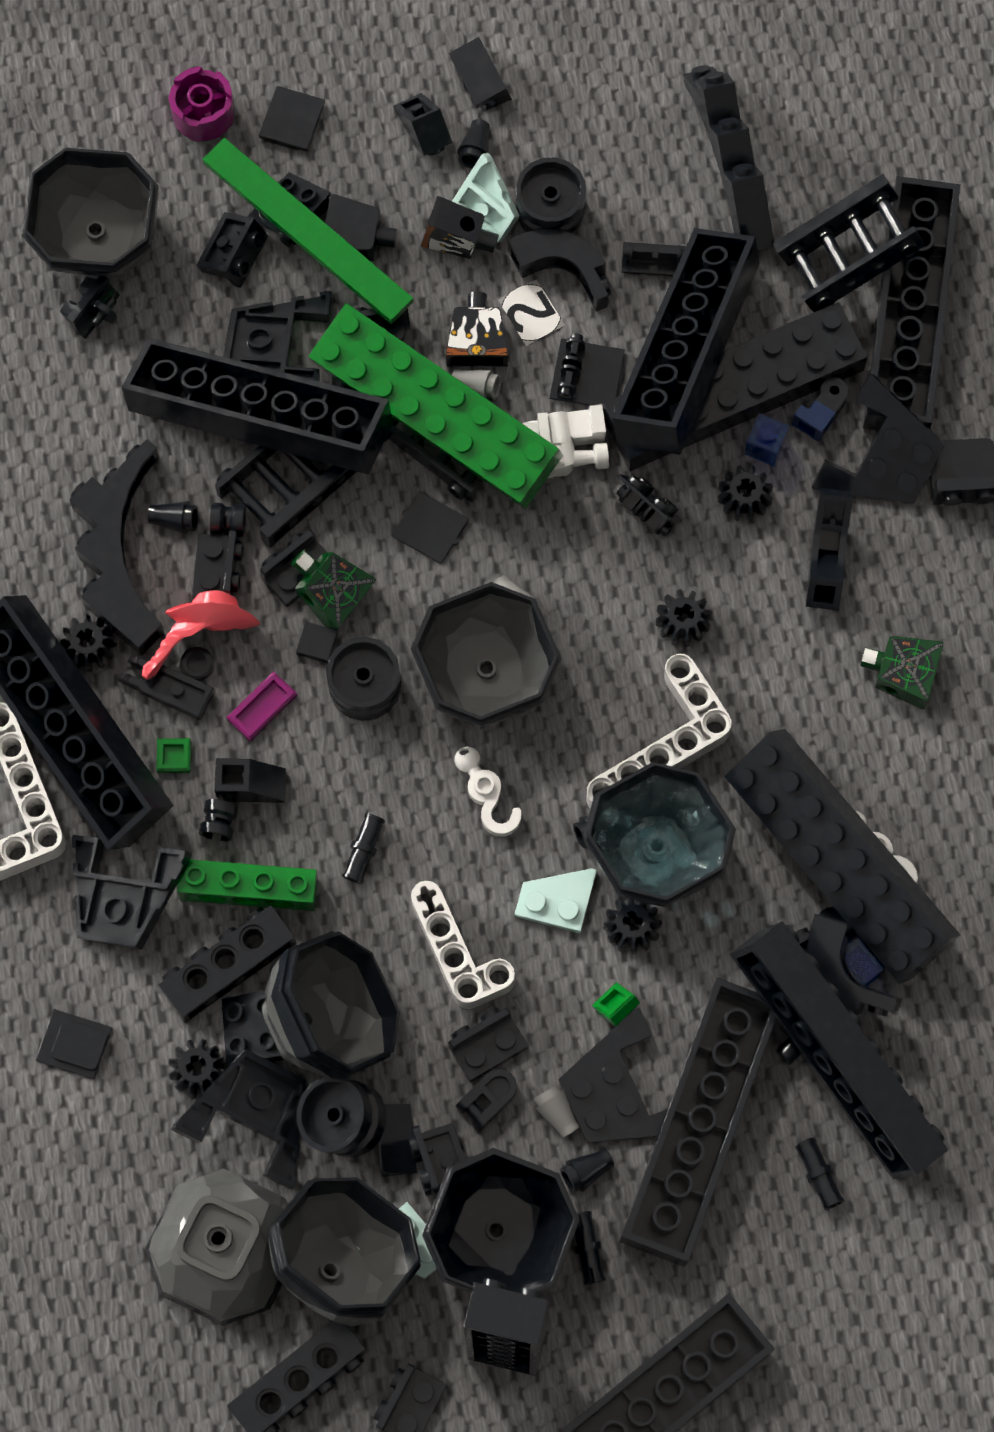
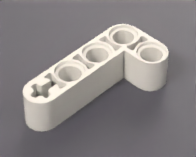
[411,881,515,1009]

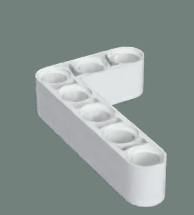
[586,654,731,812]
[0,702,66,881]

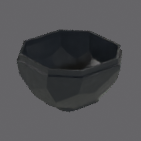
[422,1148,580,1293]

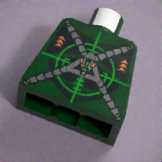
[291,550,376,629]
[860,636,944,709]

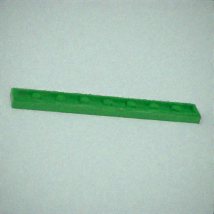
[202,137,413,325]

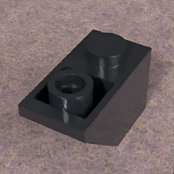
[214,758,286,803]

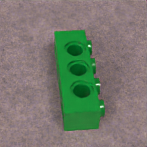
[177,859,318,911]

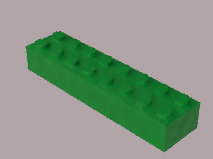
[308,303,563,509]

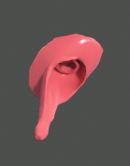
[142,590,260,680]

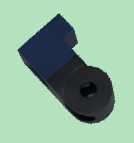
[791,377,849,442]

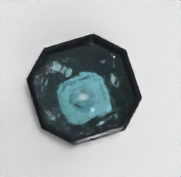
[583,762,736,907]

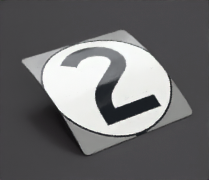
[498,279,565,346]

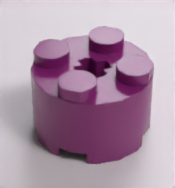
[168,66,235,142]

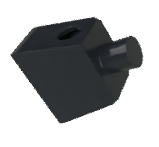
[325,194,398,261]

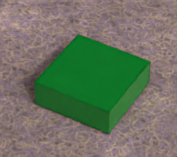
[156,738,191,773]
[592,982,640,1026]

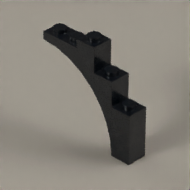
[683,65,774,251]
[69,439,164,656]

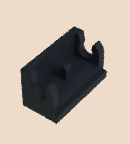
[448,37,512,112]

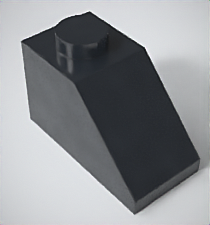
[393,93,453,156]

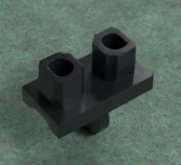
[60,276,120,339]

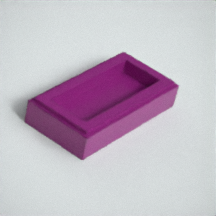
[226,671,298,742]

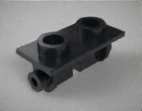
[621,242,686,276]

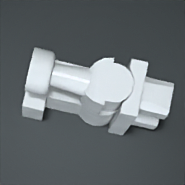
[522,404,609,478]

